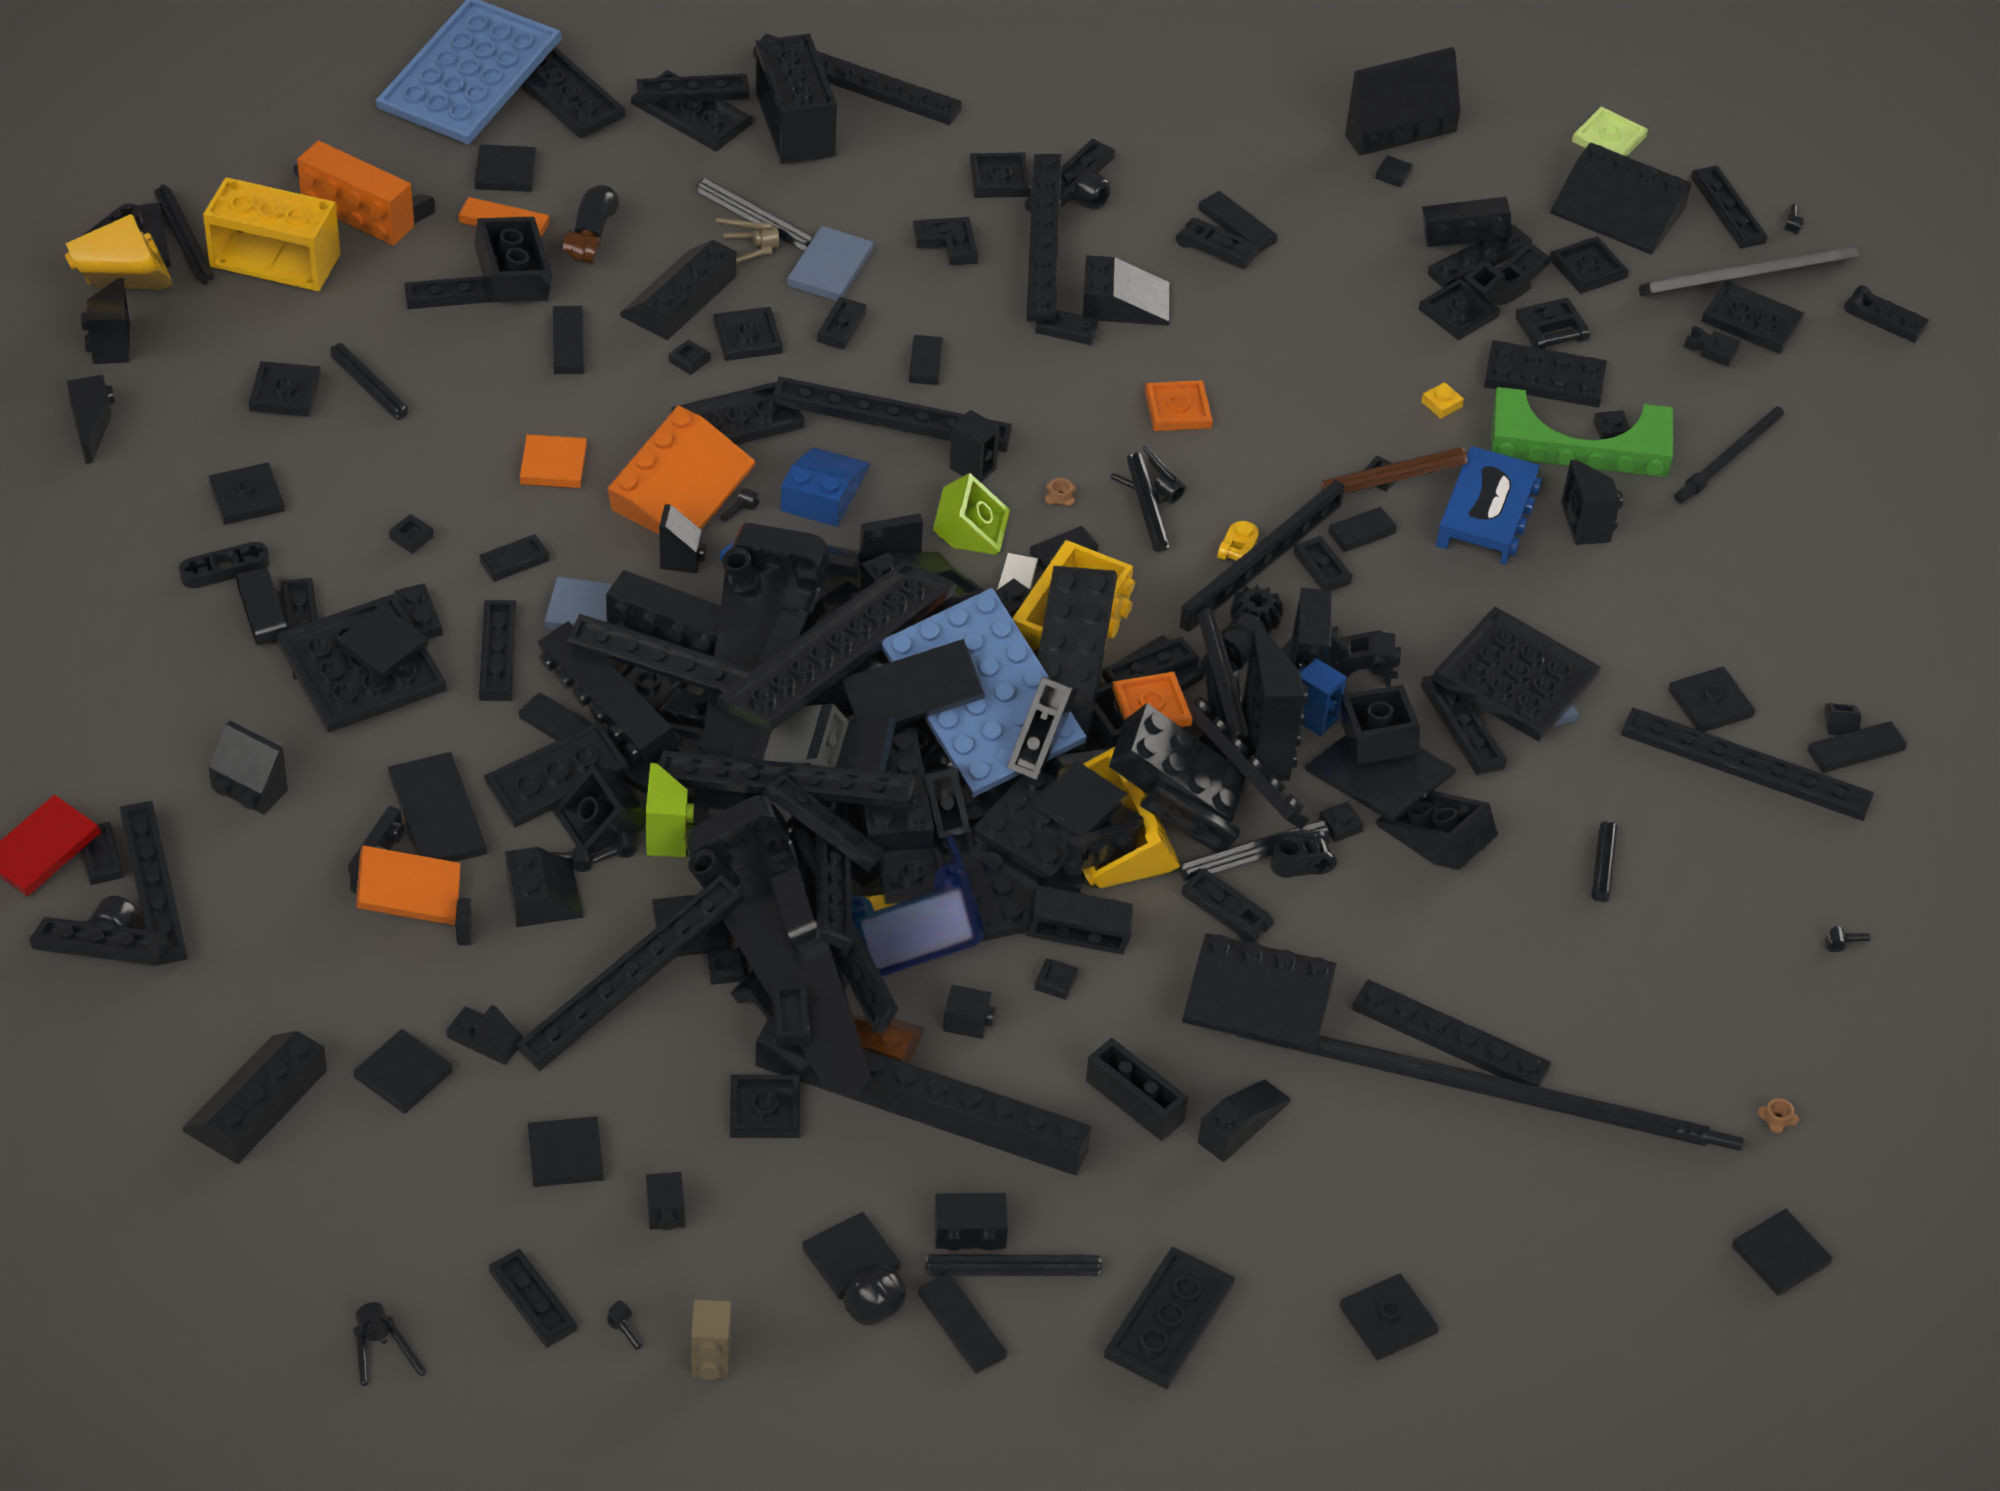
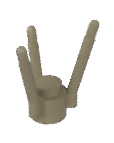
[715,218,779,264]

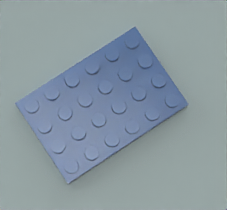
[375,0,562,145]
[882,588,1086,797]

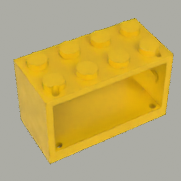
[203,177,341,292]
[1012,540,1135,650]

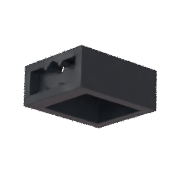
[1291,588,1332,670]

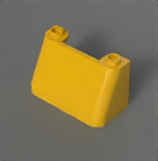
[65,214,174,290]
[1057,747,1181,889]

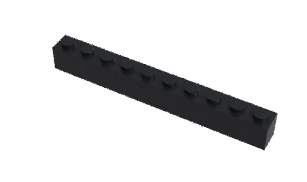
[755,1016,1091,1176]

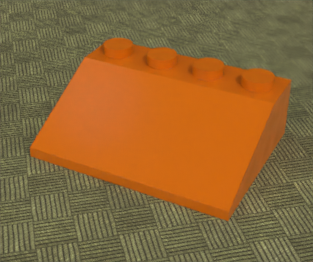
[607,405,756,534]

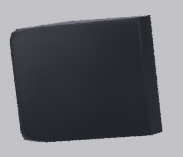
[412,195,435,223]
[1825,703,1862,736]

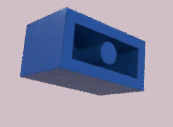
[1299,658,1347,737]

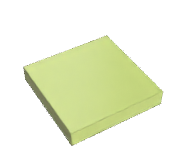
[1572,107,1648,156]

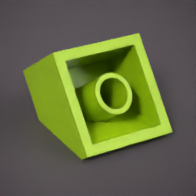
[933,473,1010,555]
[646,763,694,857]

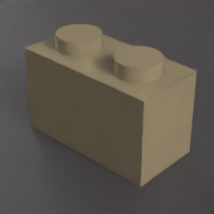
[691,1300,731,1380]

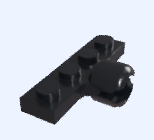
[1025,138,1115,212]
[29,895,168,965]

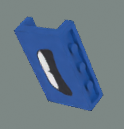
[1436,446,1542,565]

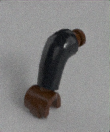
[562,185,619,264]

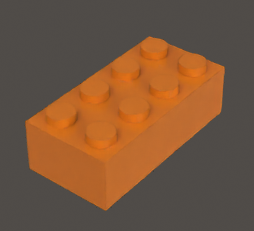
[297,140,414,246]

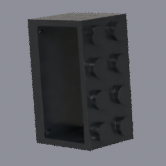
[755,33,837,164]

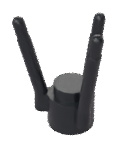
[1110,445,1186,504]
[353,1302,426,1386]

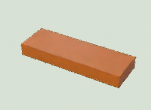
[459,197,550,238]

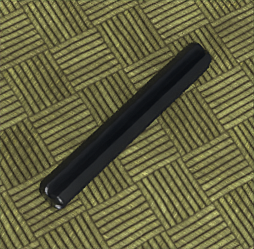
[330,343,408,420]
[1127,452,1169,552]

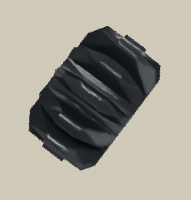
[1230,584,1284,634]

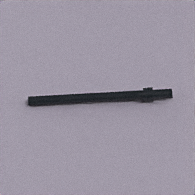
[1674,406,1784,503]

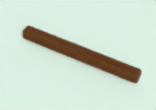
[1321,447,1468,494]

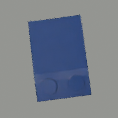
[781,447,869,527]

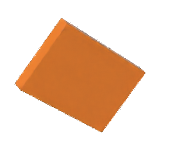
[356,845,461,925]

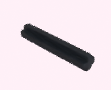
[1592,821,1618,902]

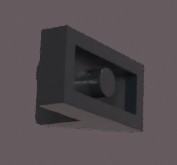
[446,1004,523,1065]

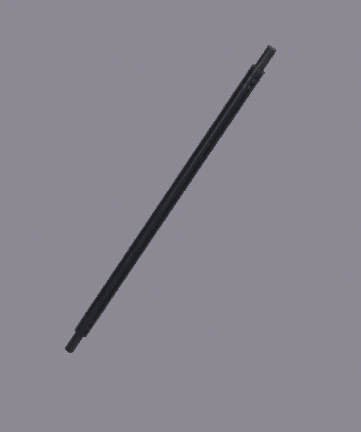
[1238,1035,1744,1151]

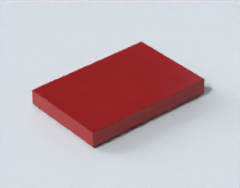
[0,794,101,897]

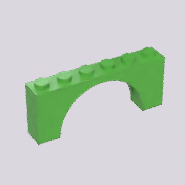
[1491,387,1673,478]

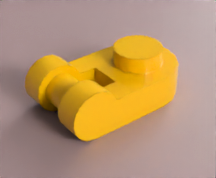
[1217,521,1259,561]

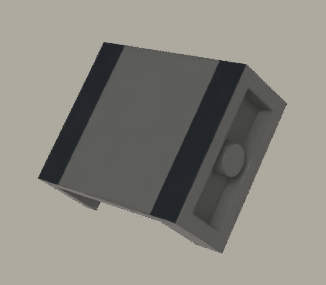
[753,704,849,767]

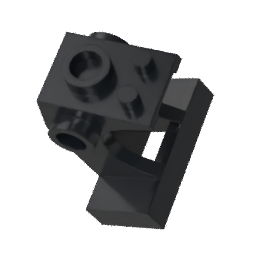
[1327,626,1401,693]

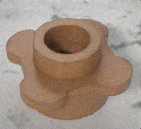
[1045,478,1076,506]
[1758,1098,1799,1134]

